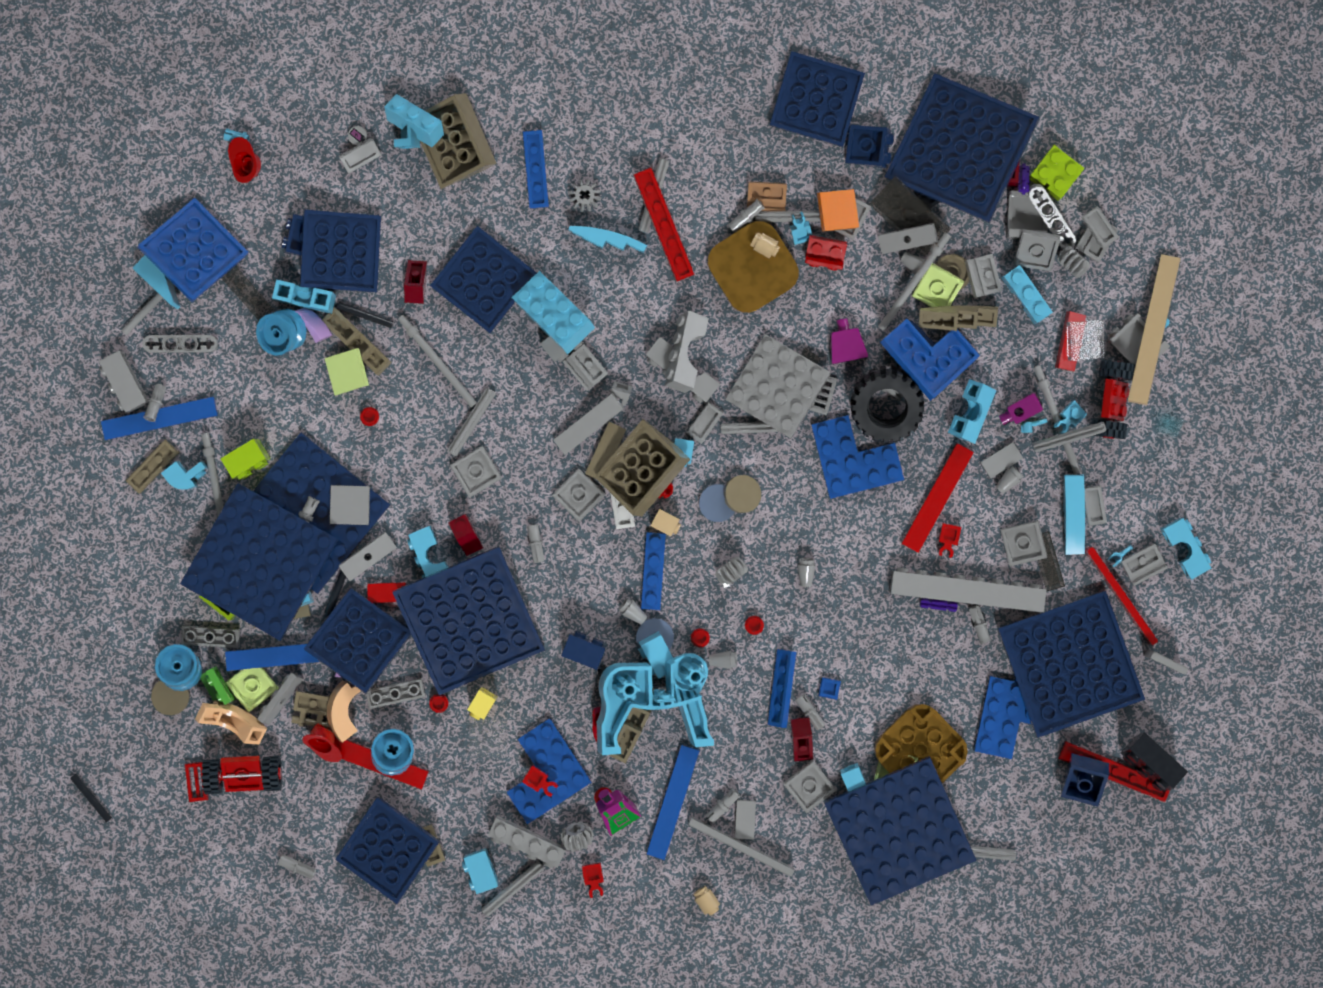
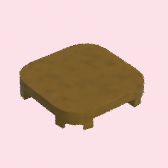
[708,221,799,313]
[874,704,968,783]

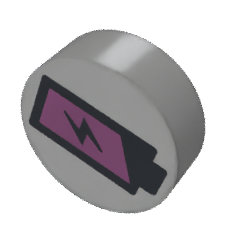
[348,126,368,146]

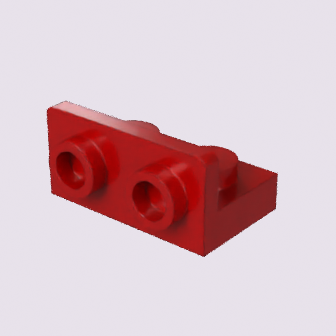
[805,235,847,271]

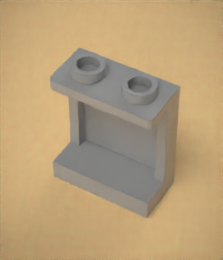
[1006,187,1049,239]
[1107,313,1170,367]

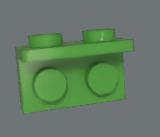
[201,666,235,705]

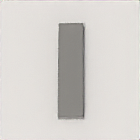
[553,393,624,455]

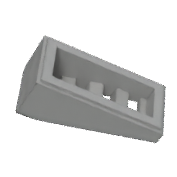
[809,377,837,415]

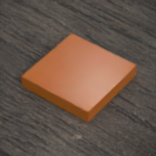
[817,189,859,232]

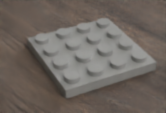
[725,334,831,439]

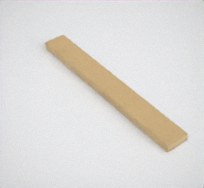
[1128,254,1180,405]

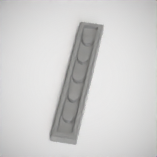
[688,816,795,876]

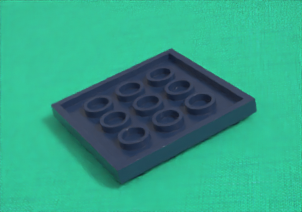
[769,51,865,148]
[299,209,381,293]
[430,226,537,334]
[304,588,411,694]
[335,797,440,904]

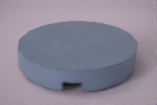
[699,484,734,522]
[636,618,674,650]

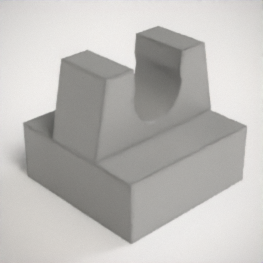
[610,381,633,406]

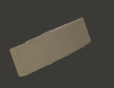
[919,305,998,331]
[322,307,392,376]
[609,688,656,763]

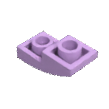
[295,308,332,343]

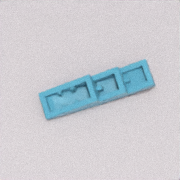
[568,226,647,253]
[1063,474,1085,555]

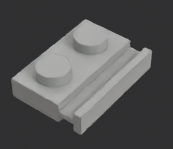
[1075,224,1119,263]
[964,254,1002,298]
[563,344,608,391]
[1121,543,1168,586]

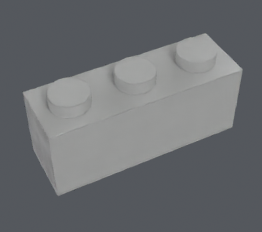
[99,351,148,413]

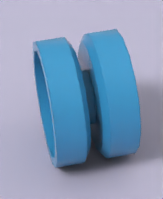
[256,309,307,356]
[155,644,202,691]
[371,729,414,776]

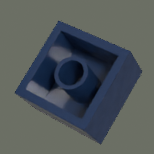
[561,631,606,670]
[1061,753,1109,807]

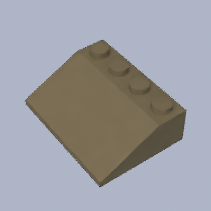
[420,93,497,189]
[595,419,690,517]

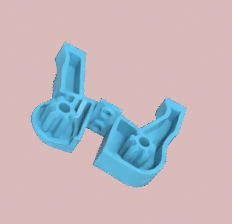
[597,653,714,755]

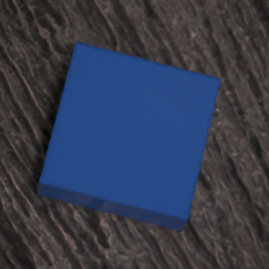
[818,677,841,700]

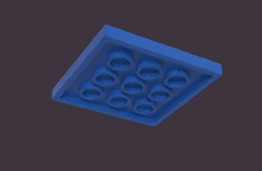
[138,198,249,302]

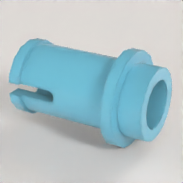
[224,128,250,142]

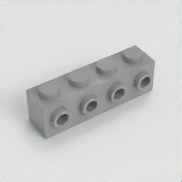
[488,815,566,868]

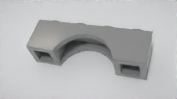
[665,310,709,393]
[646,337,720,403]

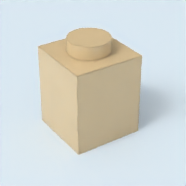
[650,509,681,536]

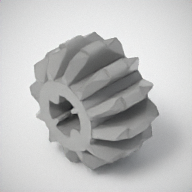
[569,179,601,212]
[1057,246,1090,278]
[715,557,748,587]
[560,821,594,852]

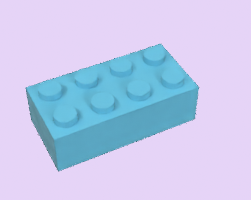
[512,271,595,354]

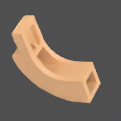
[327,680,361,743]
[195,700,267,745]

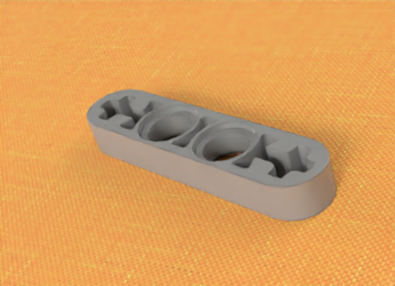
[1028,184,1076,249]
[142,335,219,353]

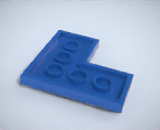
[880,319,980,401]
[811,415,904,499]
[974,676,1031,759]
[507,718,592,824]

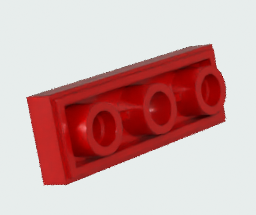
[1055,311,1086,372]

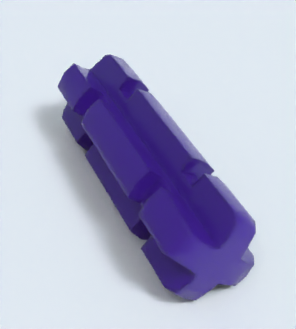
[1018,163,1030,195]
[920,598,958,612]

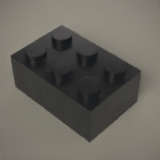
[1120,732,1188,792]

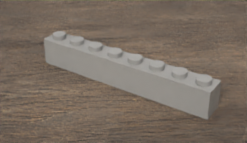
[889,567,1046,612]

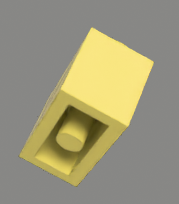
[467,687,498,720]

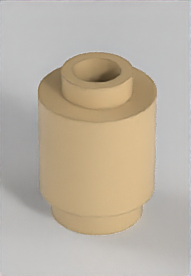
[750,232,780,259]
[693,886,720,916]

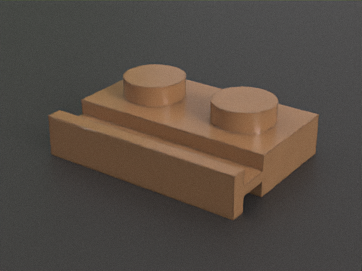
[747,181,787,211]

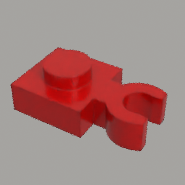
[938,523,962,558]
[522,765,558,797]
[582,862,604,898]

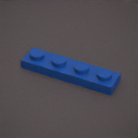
[523,130,549,209]
[641,532,666,610]
[768,649,797,728]

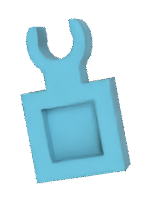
[790,212,812,245]
[1054,400,1087,434]

